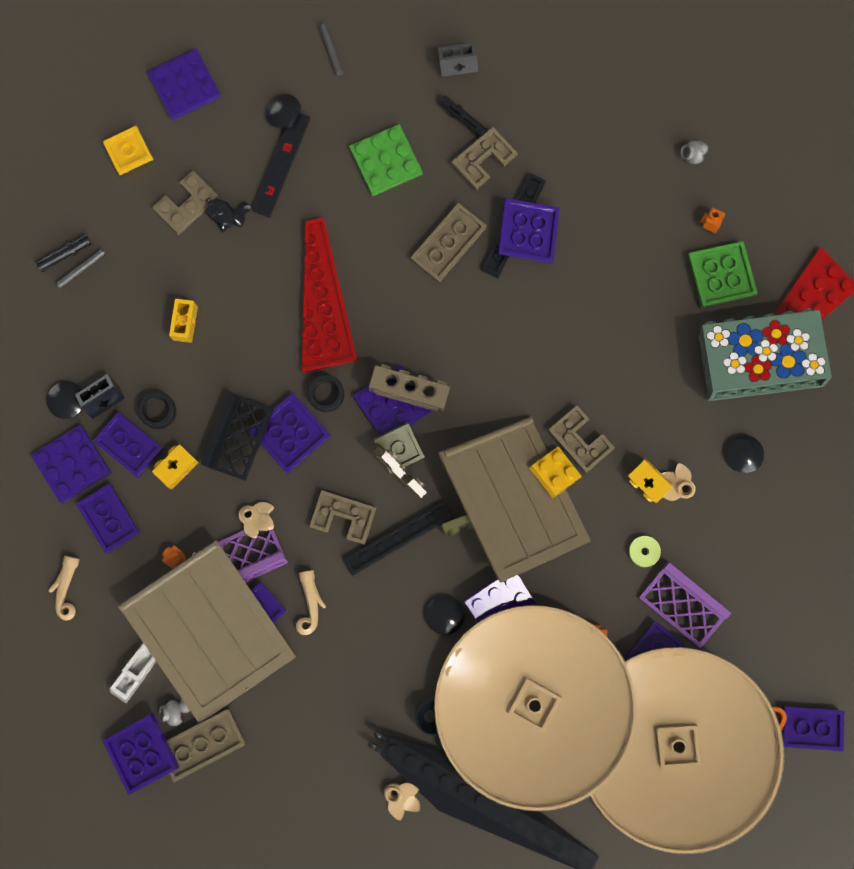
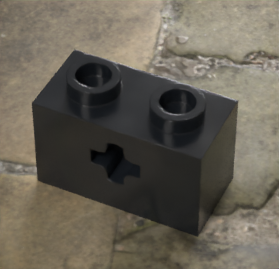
[75,374,125,419]

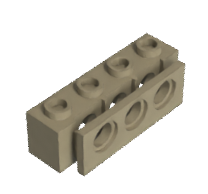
[369,364,450,412]

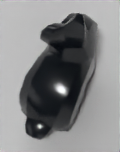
[206,199,252,233]

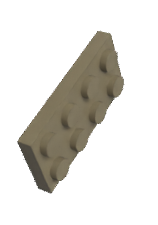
[411,203,487,283]
[167,708,246,782]

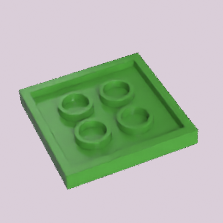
[349,124,423,196]
[688,241,758,308]

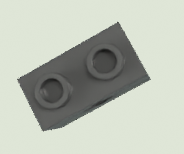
[438,42,478,77]

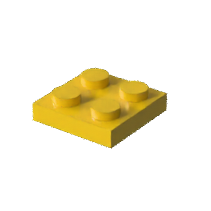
[103,126,153,175]
[529,446,582,498]

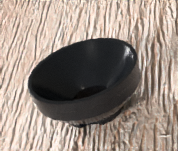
[415,699,439,736]

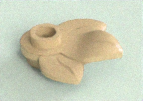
[661,463,696,501]
[239,502,274,539]
[384,783,420,821]

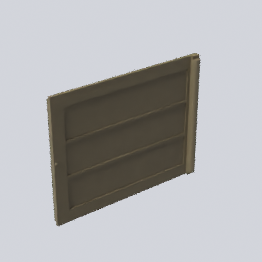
[439,416,591,583]
[118,540,296,724]

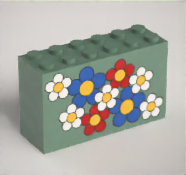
[698,308,832,401]

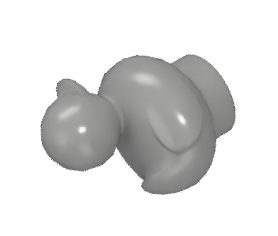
[681,140,708,164]
[159,698,190,726]

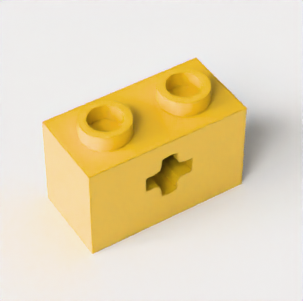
[169,299,198,343]
[152,444,199,490]
[628,458,673,503]

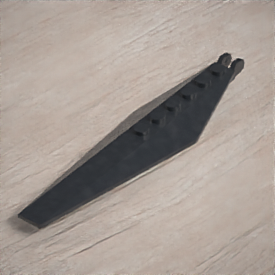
[367,730,599,869]

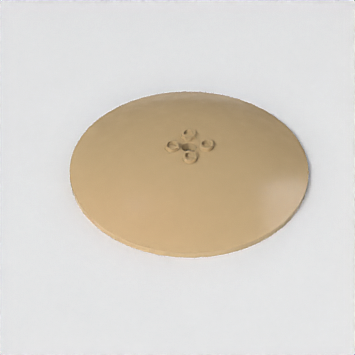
[435,606,637,811]
[590,647,784,853]

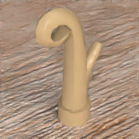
[49,555,80,621]
[296,570,326,635]

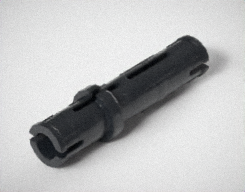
[439,95,489,137]
[36,234,92,272]

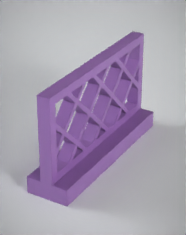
[198,529,289,582]
[639,561,731,648]

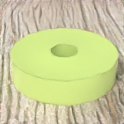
[629,536,661,567]

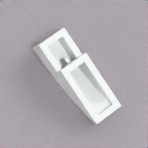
[110,643,156,703]

